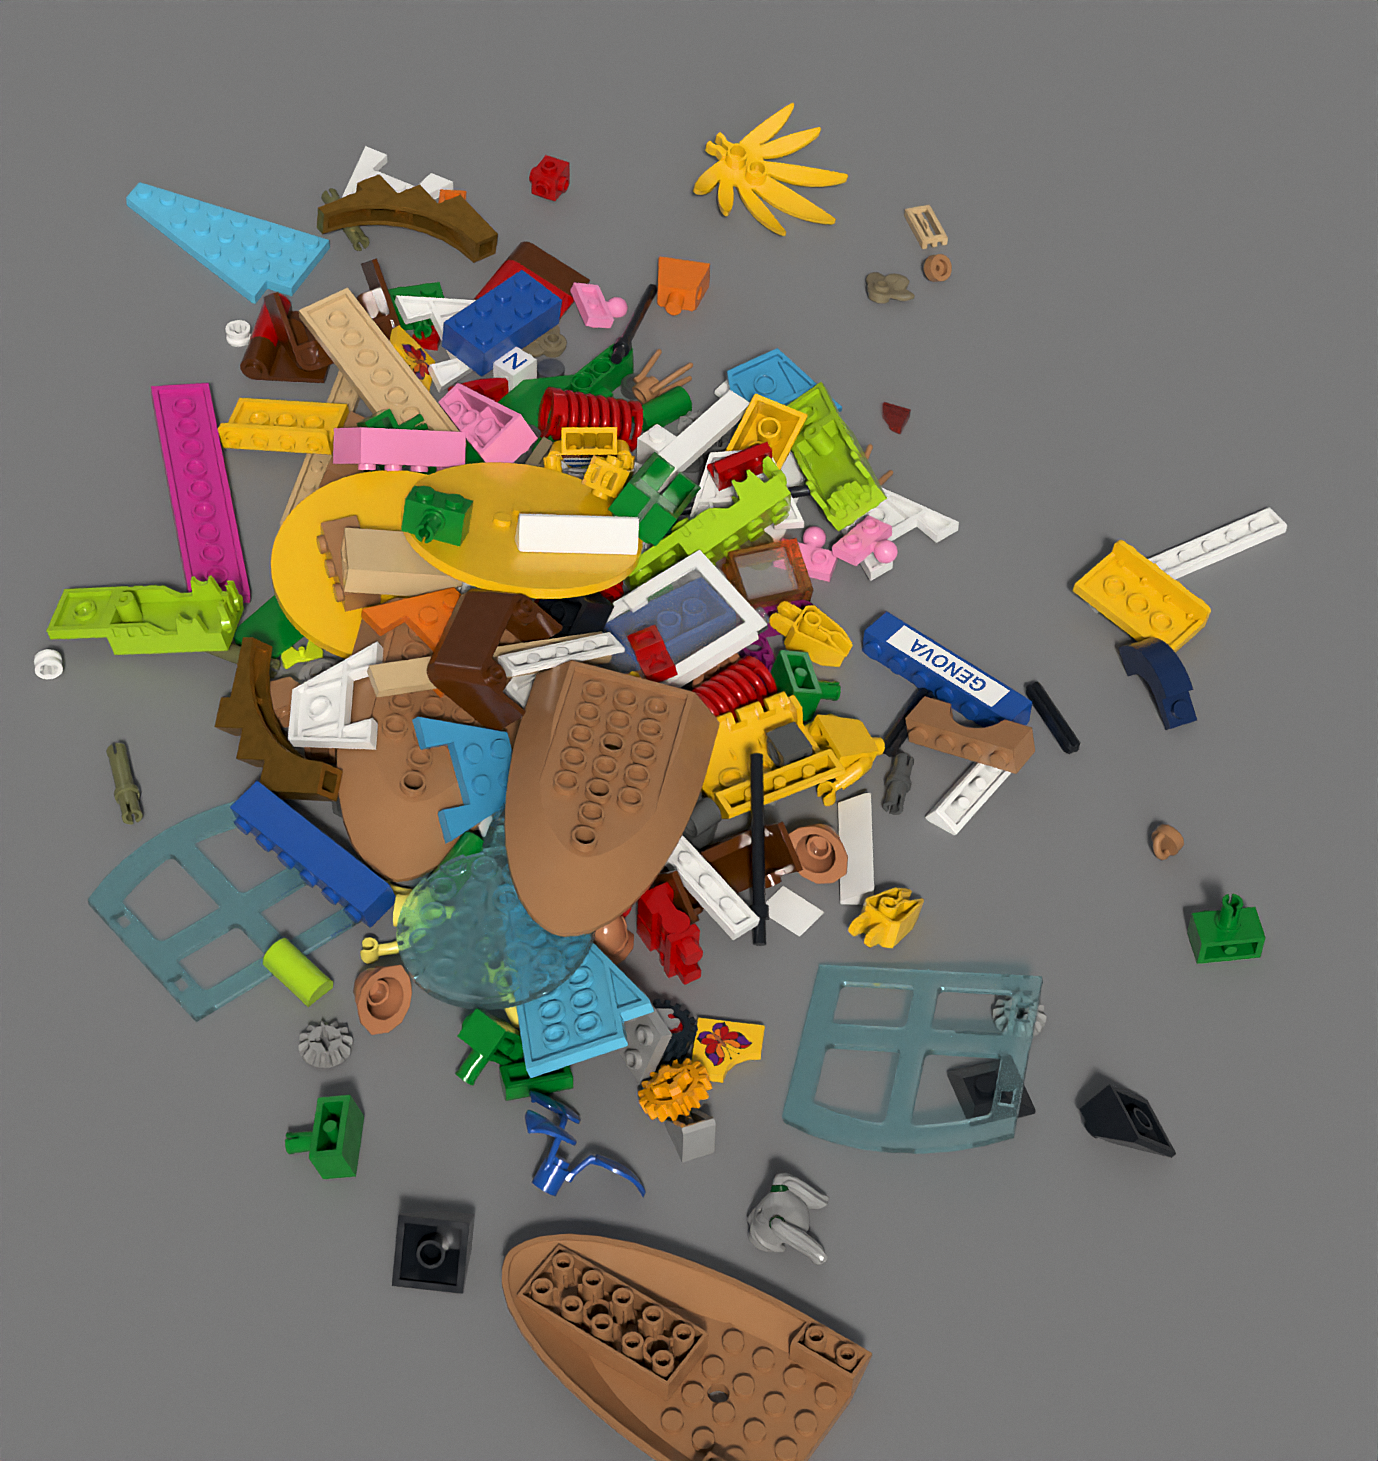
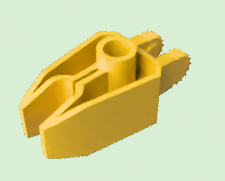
[582,455,635,500]
[768,601,853,667]
[848,887,924,948]

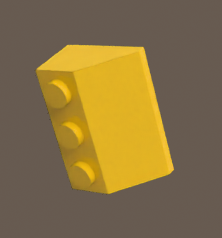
[725,393,808,470]

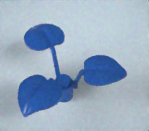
[525,1091,646,1197]

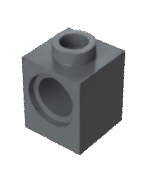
[766,722,813,768]

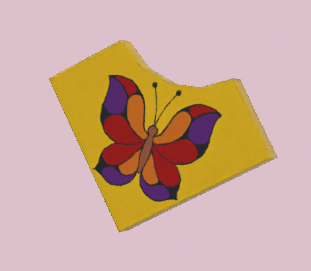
[389,325,435,391]
[691,1018,765,1083]

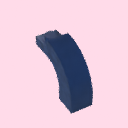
[1119,637,1197,730]

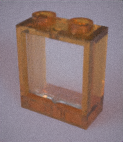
[722,538,814,609]

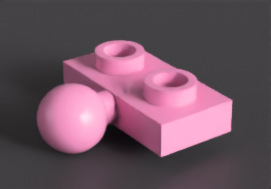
[570,282,628,328]
[832,515,898,566]
[773,526,838,582]

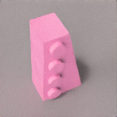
[438,383,538,463]
[333,427,466,472]

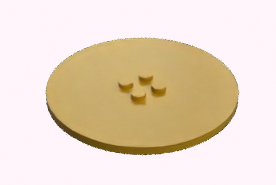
[401,462,643,599]
[271,470,428,659]

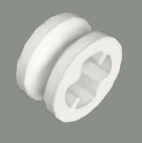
[225,320,251,347]
[34,649,63,679]

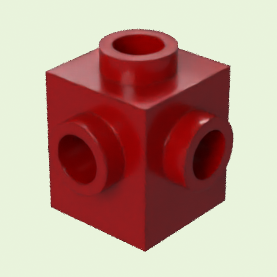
[529,155,570,201]

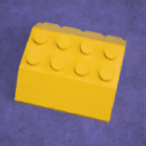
[701,691,845,819]

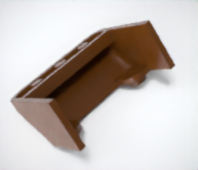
[263,258,400,372]
[427,589,563,731]
[648,821,803,925]

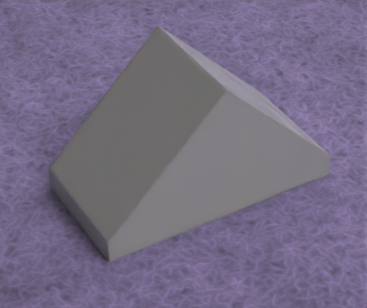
[664,1109,716,1163]

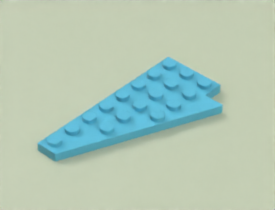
[126,182,330,304]
[498,883,654,1078]

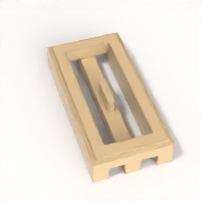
[904,205,948,249]

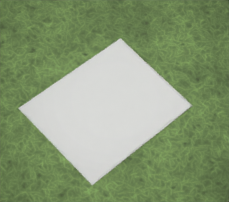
[766,886,825,937]

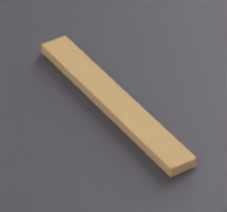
[280,370,361,527]
[367,631,612,697]

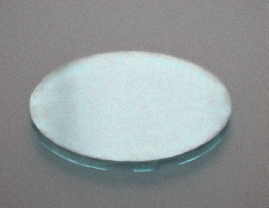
[396,846,596,1010]

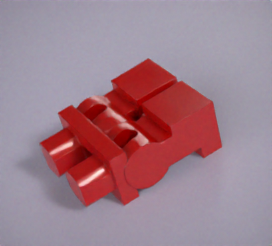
[636,882,703,985]

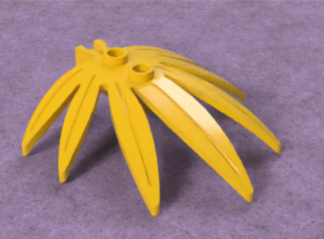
[693,103,848,236]

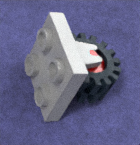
[617,986,698,1083]

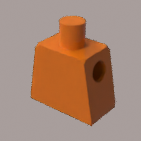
[657,256,710,315]

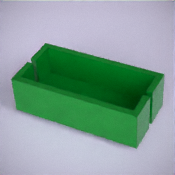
[608,452,701,546]

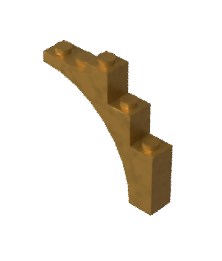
[317,174,498,263]
[215,637,343,802]

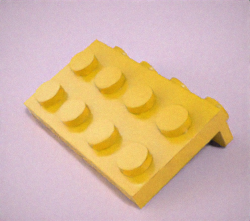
[217,398,349,455]
[1072,540,1211,653]

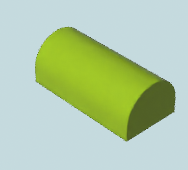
[263,938,333,1007]

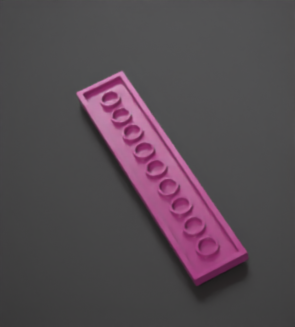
[151,383,250,603]

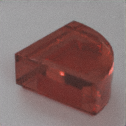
[882,402,911,434]

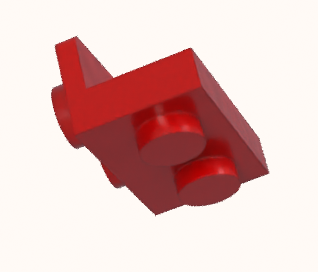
[707,442,772,491]

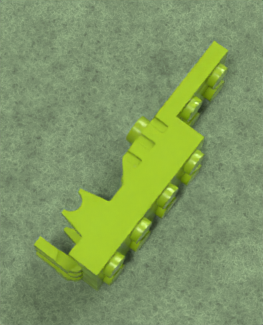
[787,381,887,532]
[624,456,791,592]
[46,576,244,655]

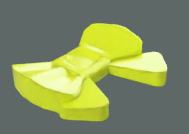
[281,640,324,669]

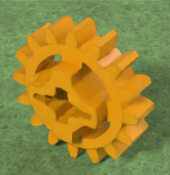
[638,1058,712,1122]

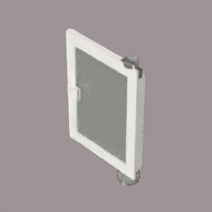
[594,550,770,688]

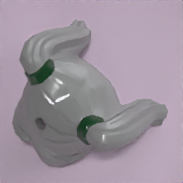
[748,1172,829,1265]

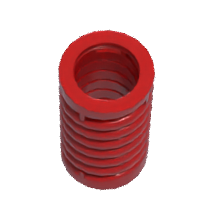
[538,387,643,452]
[691,656,778,723]

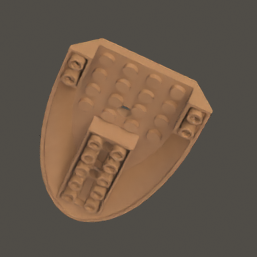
[336,597,522,882]
[504,660,720,937]
[502,1234,872,1461]

